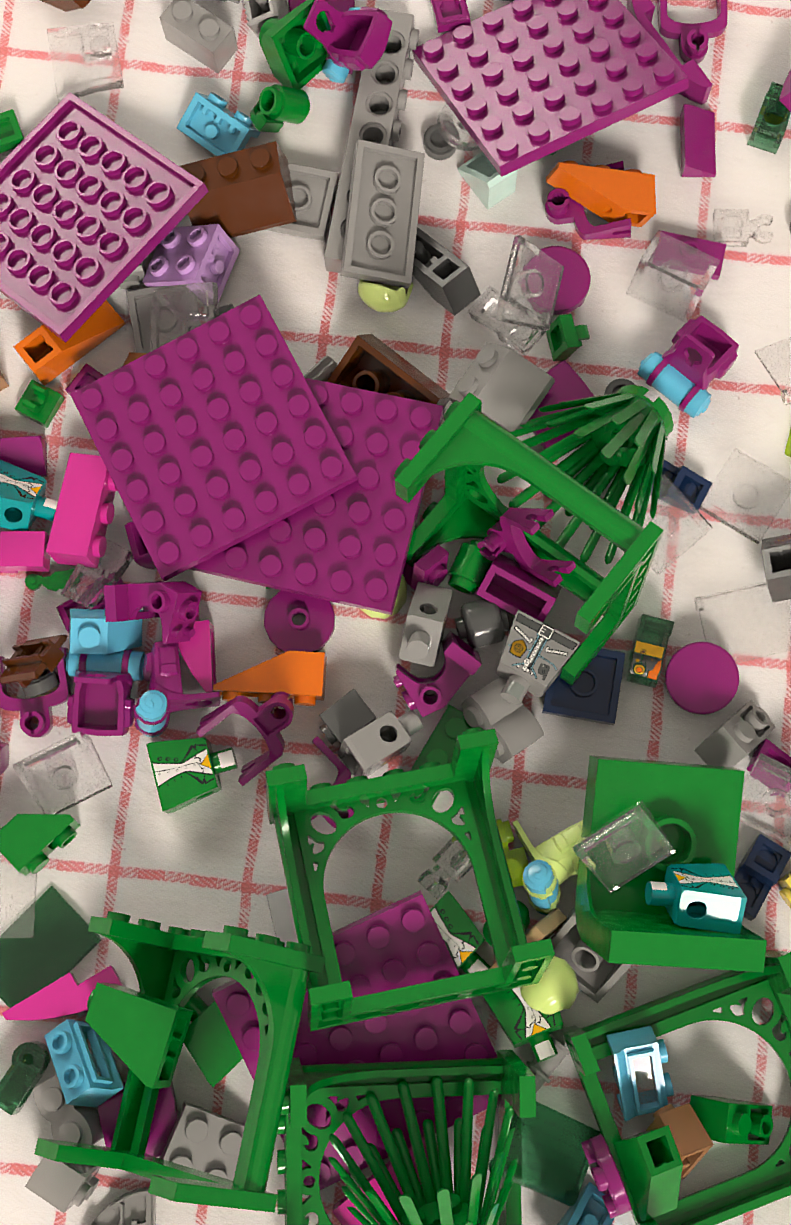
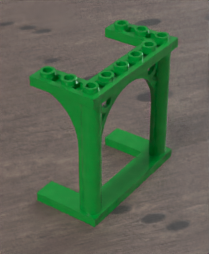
[394,392,664,686]
[265,727,555,1032]
[34,911,325,1212]
[561,950,791,1225]
[277,1050,536,1225]

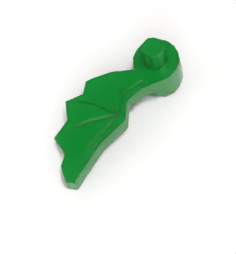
[25,566,83,592]

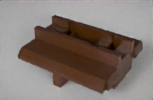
[0,635,68,688]

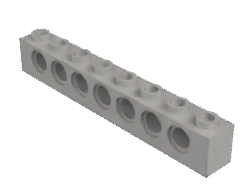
[324,10,419,273]

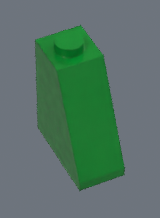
[85,982,193,1089]

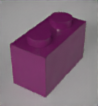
[476,553,562,622]

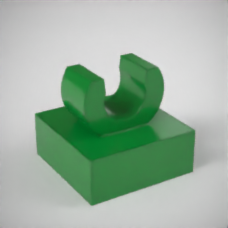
[545,314,590,361]
[15,380,64,428]

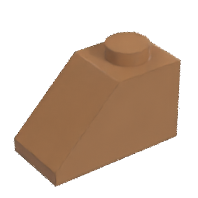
[646,1103,714,1180]

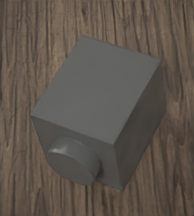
[319,689,377,745]

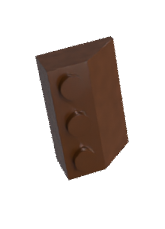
[180,141,297,238]
[327,334,450,408]

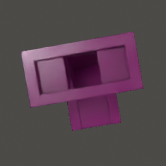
[104,581,202,644]
[393,631,482,717]

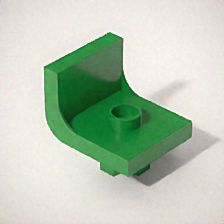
[575,755,767,972]

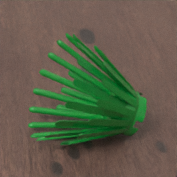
[497,385,674,564]
[328,1076,518,1225]

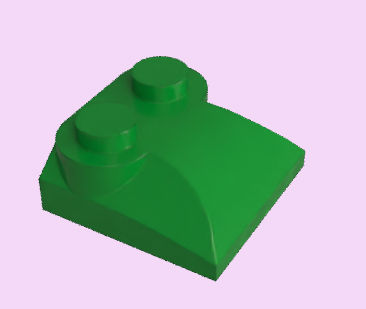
[259,0,331,89]

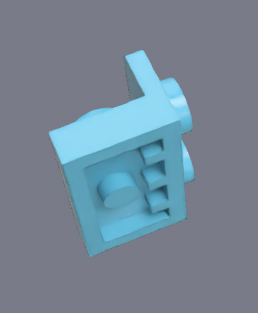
[176,92,261,156]

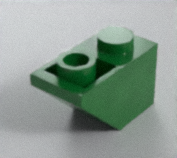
[0,814,81,876]
[690,1095,773,1145]
[614,1125,683,1222]

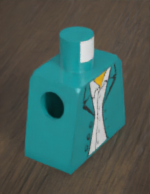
[0,460,58,531]
[645,863,747,934]

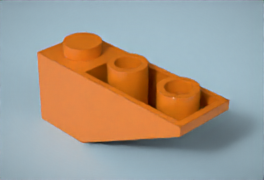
[546,160,656,227]
[13,300,126,386]
[213,651,327,706]

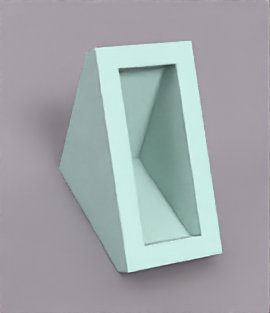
[457,152,518,210]

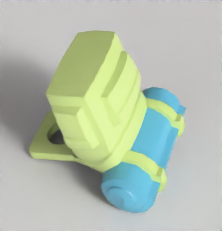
[512,820,583,915]

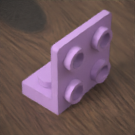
[142,224,240,306]

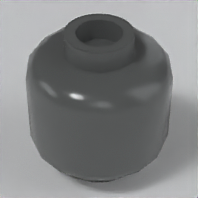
[455,599,510,648]

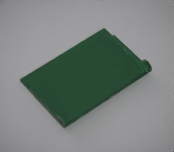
[0,886,102,1008]
[489,1101,601,1206]

